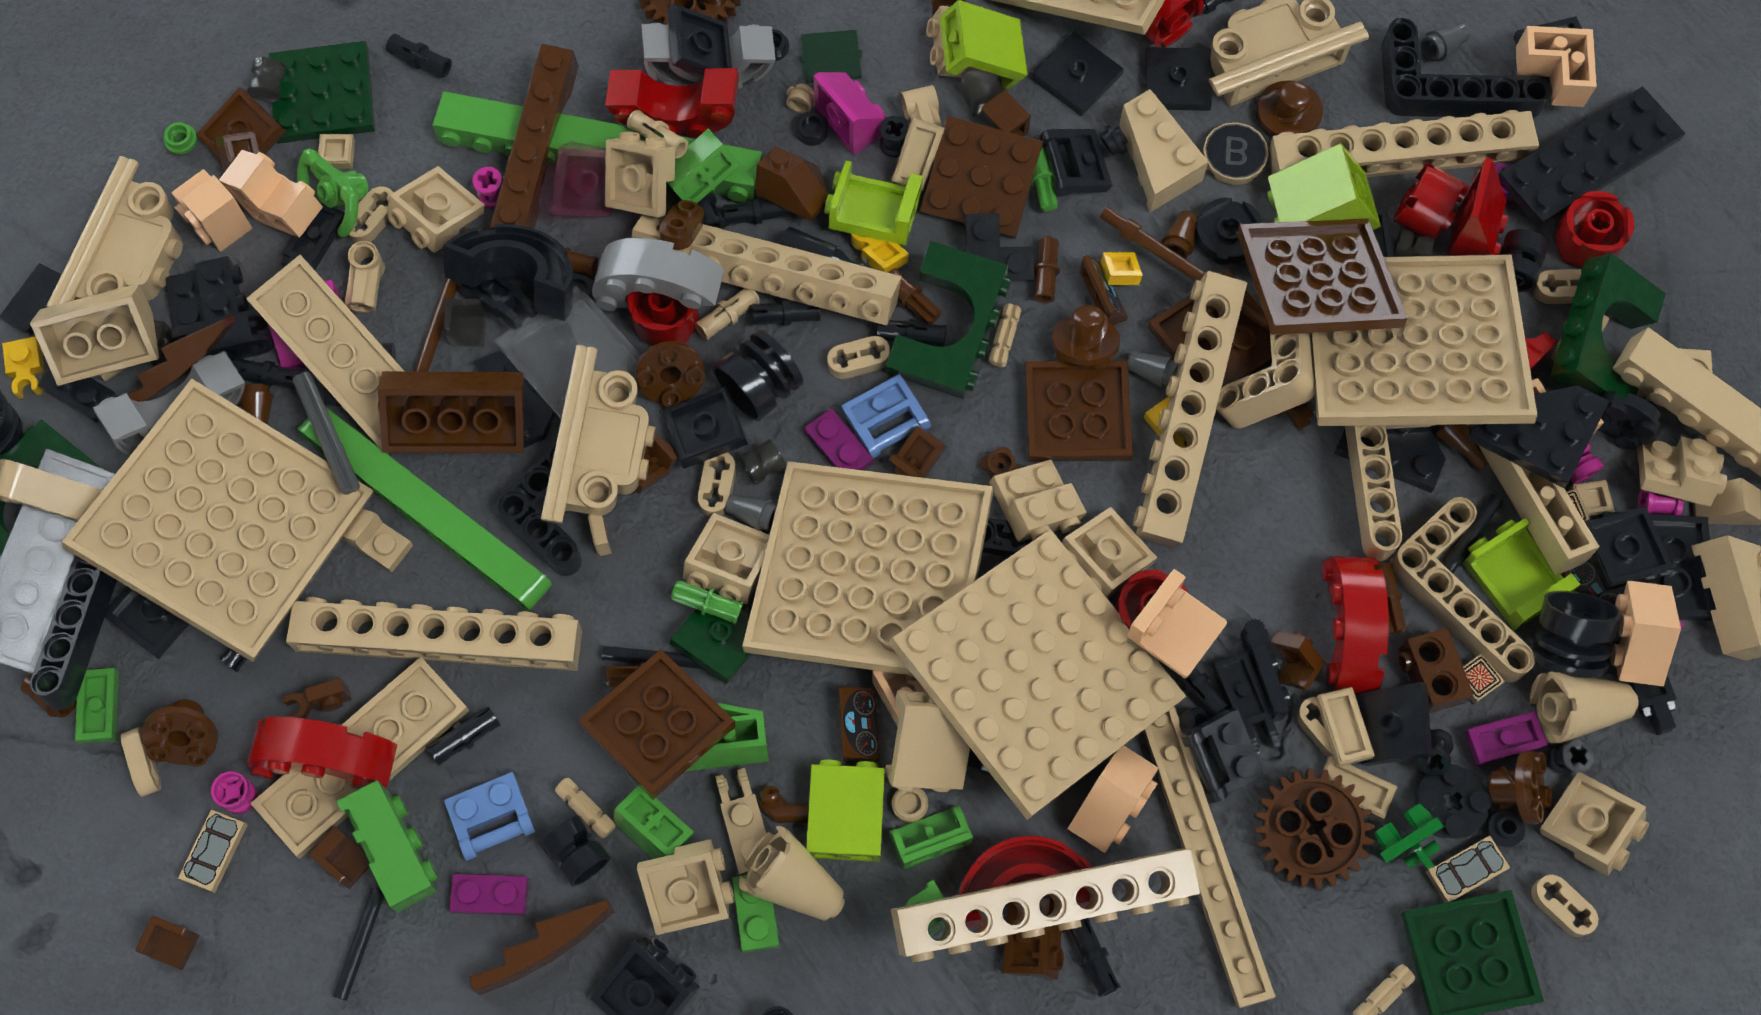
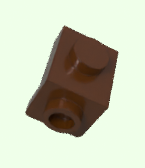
[889,426,947,478]
[636,433,677,494]
[1271,631,1325,690]

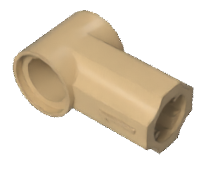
[901,85,942,150]
[345,241,385,314]

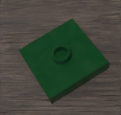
[670,592,752,684]

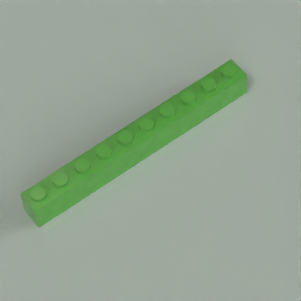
[433,91,763,202]

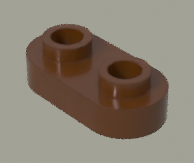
[659,200,704,250]

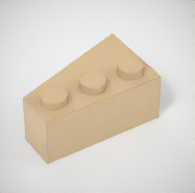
[1691,535,1761,661]

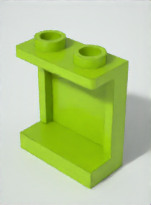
[939,0,1028,90]
[824,160,923,246]
[1463,517,1580,631]
[806,760,885,862]

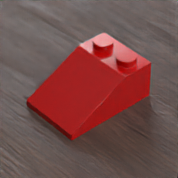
[1446,157,1508,256]

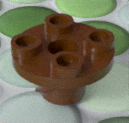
[1256,80,1323,136]
[1052,305,1120,369]
[636,341,706,408]
[141,699,218,767]
[1488,750,1552,824]

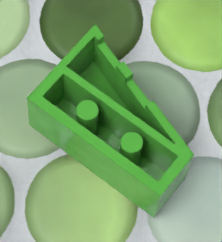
[686,703,769,771]
[336,780,439,913]

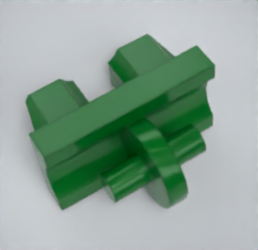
[1374,803,1445,870]

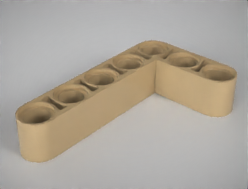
[1216,332,1316,429]
[1345,425,1434,561]
[0,459,103,521]
[1390,497,1535,683]

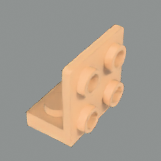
[1126,569,1227,678]

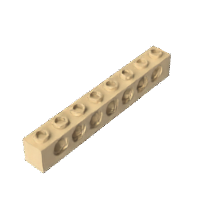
[1268,110,1539,177]
[632,214,902,325]
[1133,271,1248,549]
[286,597,582,671]
[890,848,1200,962]

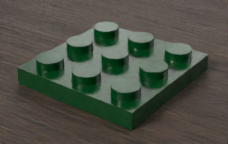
[269,41,375,144]
[1401,890,1544,1015]

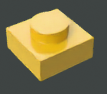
[1100,252,1143,285]

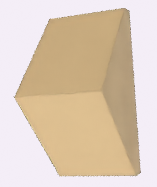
[1692,478,1761,525]

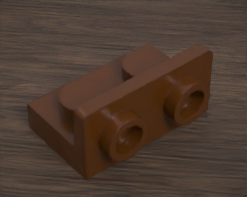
[1003,899,1065,980]

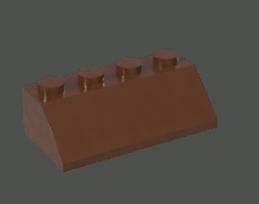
[378,371,525,453]

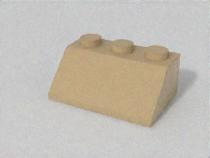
[30,283,159,386]

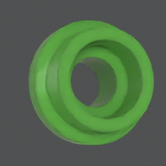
[163,122,198,155]

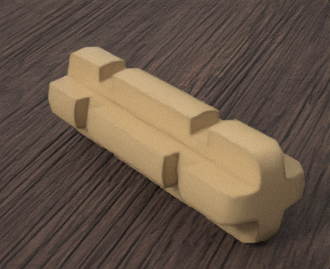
[988,303,1021,368]
[555,778,616,839]
[1353,964,1415,1015]

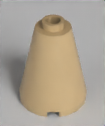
[1530,671,1639,743]
[739,826,845,921]

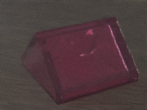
[551,141,612,217]

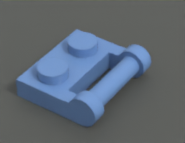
[841,374,931,458]
[444,772,536,861]

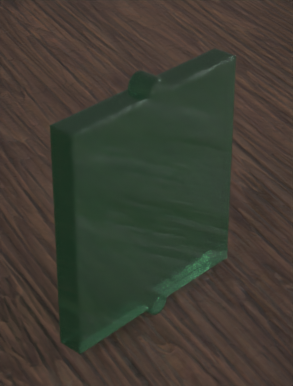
[800,30,862,83]

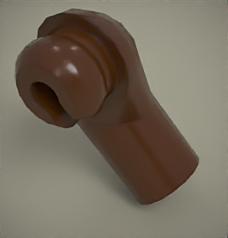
[759,786,809,823]

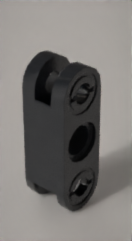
[167,310,274,371]

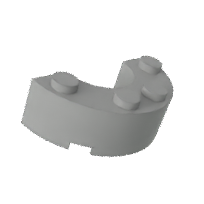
[641,23,776,90]
[592,238,725,311]
[93,351,245,455]

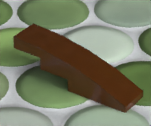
[127,315,236,402]
[469,900,614,995]

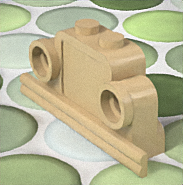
[1209,0,1369,107]
[46,156,183,307]
[541,345,656,524]

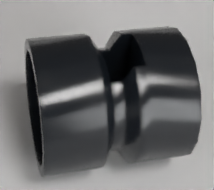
[1500,229,1549,292]
[542,816,611,887]

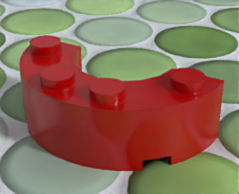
[605,68,739,139]
[1322,556,1389,696]
[247,717,398,789]
[959,836,1092,928]

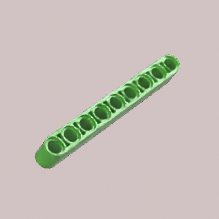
[296,408,553,612]

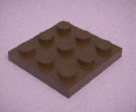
[920,116,1043,239]
[1148,269,1272,387]
[1025,360,1133,462]
[578,649,736,800]

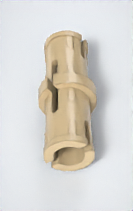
[627,110,688,158]
[695,288,760,341]

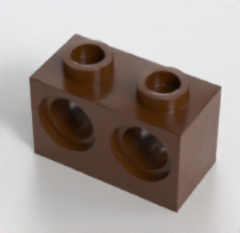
[1398,628,1474,713]

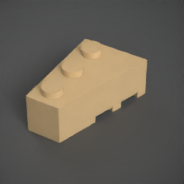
[1119,89,1208,213]

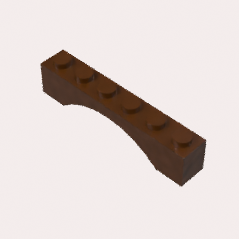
[490,44,579,230]

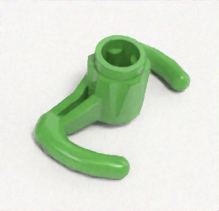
[297,148,369,238]

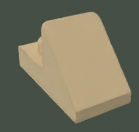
[342,508,413,573]

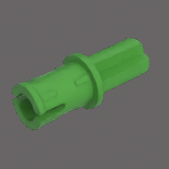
[1031,148,1058,212]
[671,581,743,624]

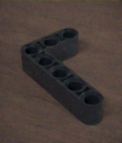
[1381,18,1552,118]
[497,444,582,576]
[30,555,119,710]

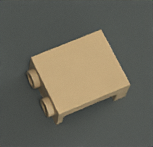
[885,691,970,792]

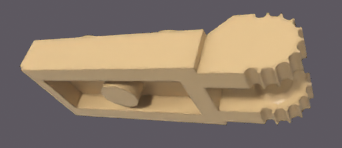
[715,768,766,876]

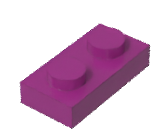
[804,408,874,471]
[1464,711,1548,767]
[449,874,529,916]

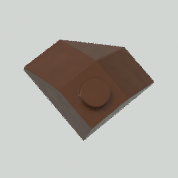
[755,146,828,221]

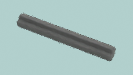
[293,371,360,495]

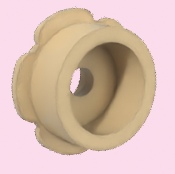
[786,84,815,114]

